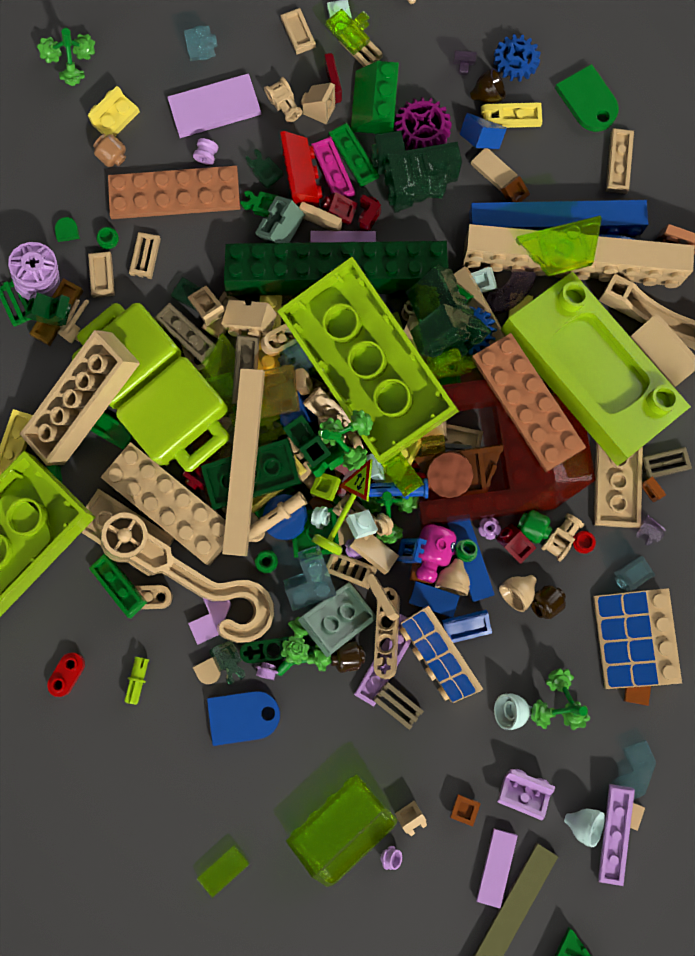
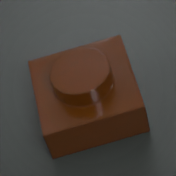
[500,176,530,202]

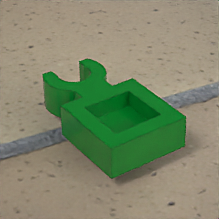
[240,191,280,218]
[307,443,345,478]

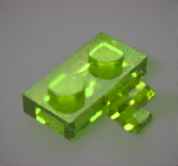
[326,9,370,55]

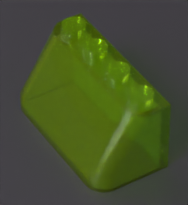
[286,774,397,887]

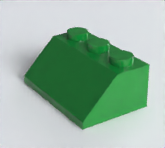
[351,61,399,135]

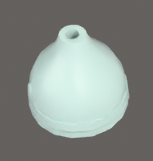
[494,693,532,730]
[564,808,605,847]

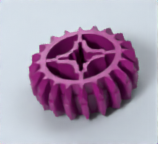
[394,96,452,156]

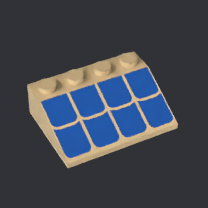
[593,588,682,689]
[399,606,483,703]

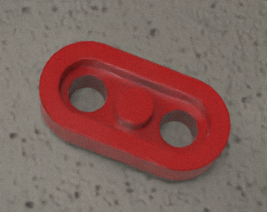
[47,653,85,697]

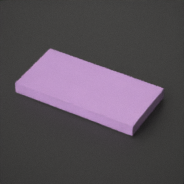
[167,73,261,138]

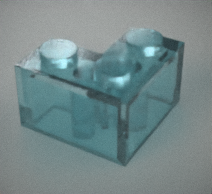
[283,545,337,611]

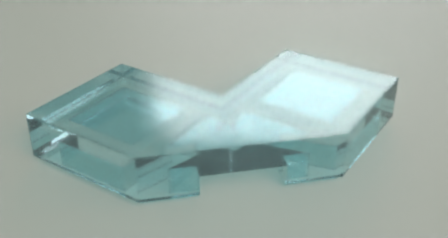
[612,740,656,799]

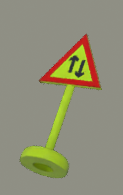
[311,459,373,556]

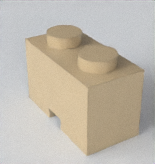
[221,300,277,338]

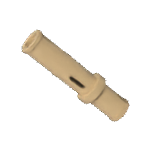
[249,492,308,542]

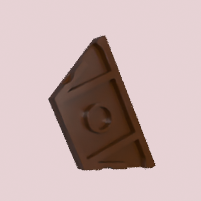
[414,444,504,499]

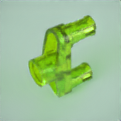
[427,348,480,380]

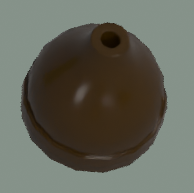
[470,68,506,103]

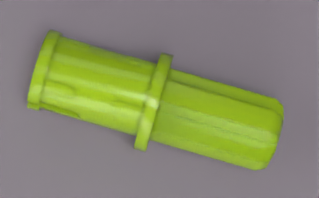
[124,657,149,705]

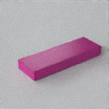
[311,137,355,198]

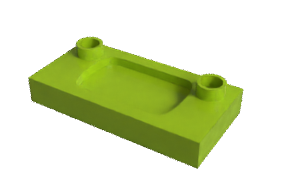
[501,271,691,466]
[0,451,96,617]

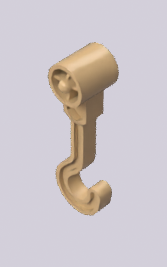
[101,513,274,643]

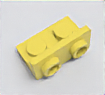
[88,86,140,136]

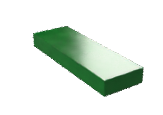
[328,123,379,188]
[89,554,148,618]

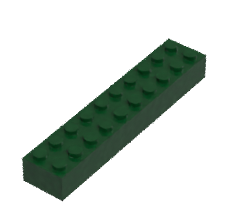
[224,241,449,296]

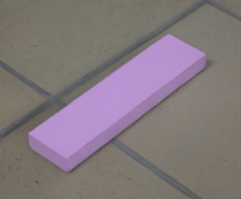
[354,614,411,706]
[598,784,635,886]

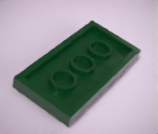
[201,438,302,510]

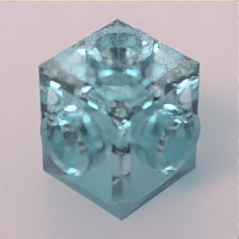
[184,26,218,61]
[278,343,314,379]

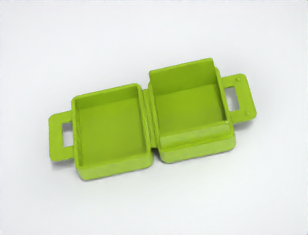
[72,303,230,472]

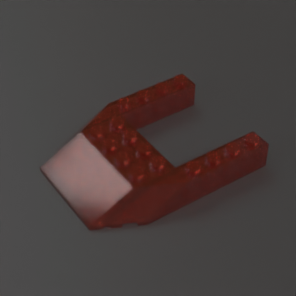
[418,379,596,528]

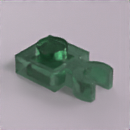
[245,149,283,189]
[209,641,245,685]

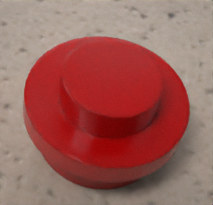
[572,531,596,554]

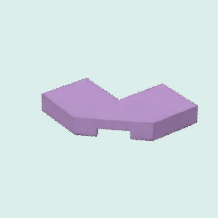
[188,598,232,645]

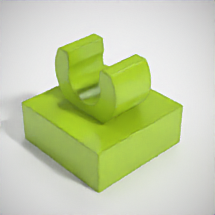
[310,473,341,501]

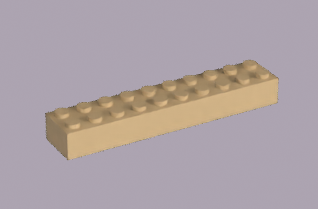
[463,224,694,288]

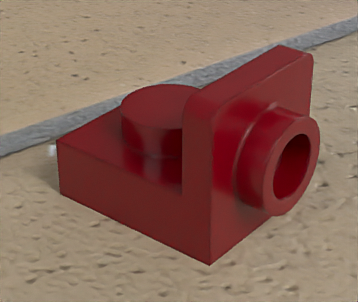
[321,192,358,225]
[359,195,381,231]
[182,460,211,491]
[496,524,537,564]

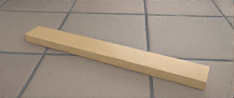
[222,369,265,556]

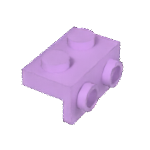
[497,769,555,820]

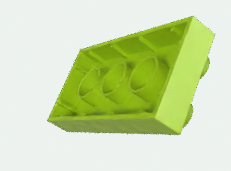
[277,257,459,464]

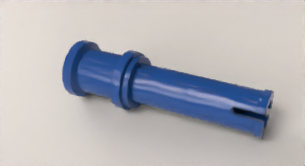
[358,478,429,499]

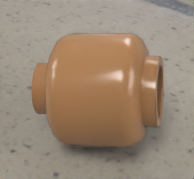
[93,134,126,167]

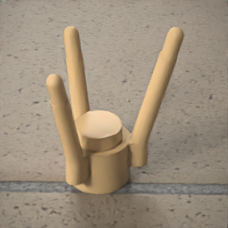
[57,299,89,344]

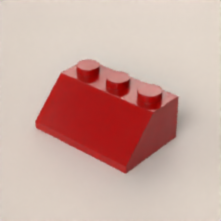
[280,131,323,208]

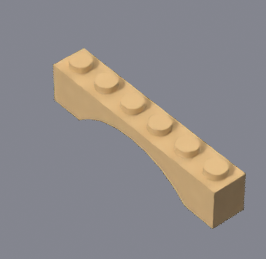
[599,274,695,350]

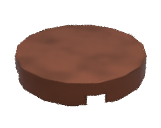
[426,451,473,498]

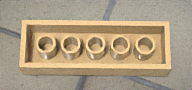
[20,330,140,465]
[101,442,226,566]

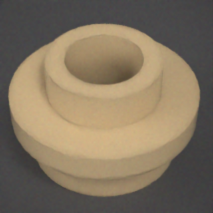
[373,513,393,536]

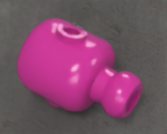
[416,524,457,583]

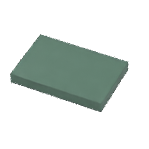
[298,582,376,657]

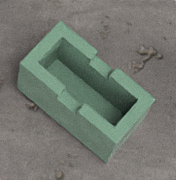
[255,196,305,243]

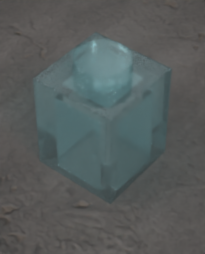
[614,556,655,592]

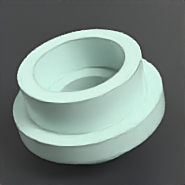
[311,506,331,529]

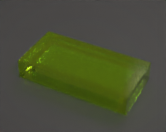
[381,452,424,497]
[197,845,250,898]

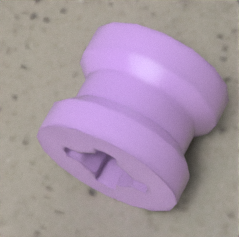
[193,138,219,165]

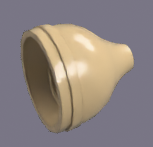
[435,558,470,596]
[499,575,537,612]

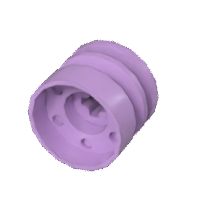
[8,242,60,300]

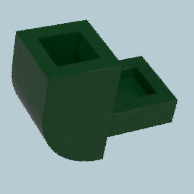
[25,292,71,326]
[282,414,331,468]

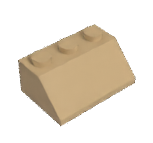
[630,313,695,388]

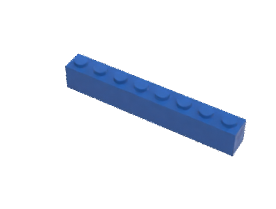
[469,200,648,236]

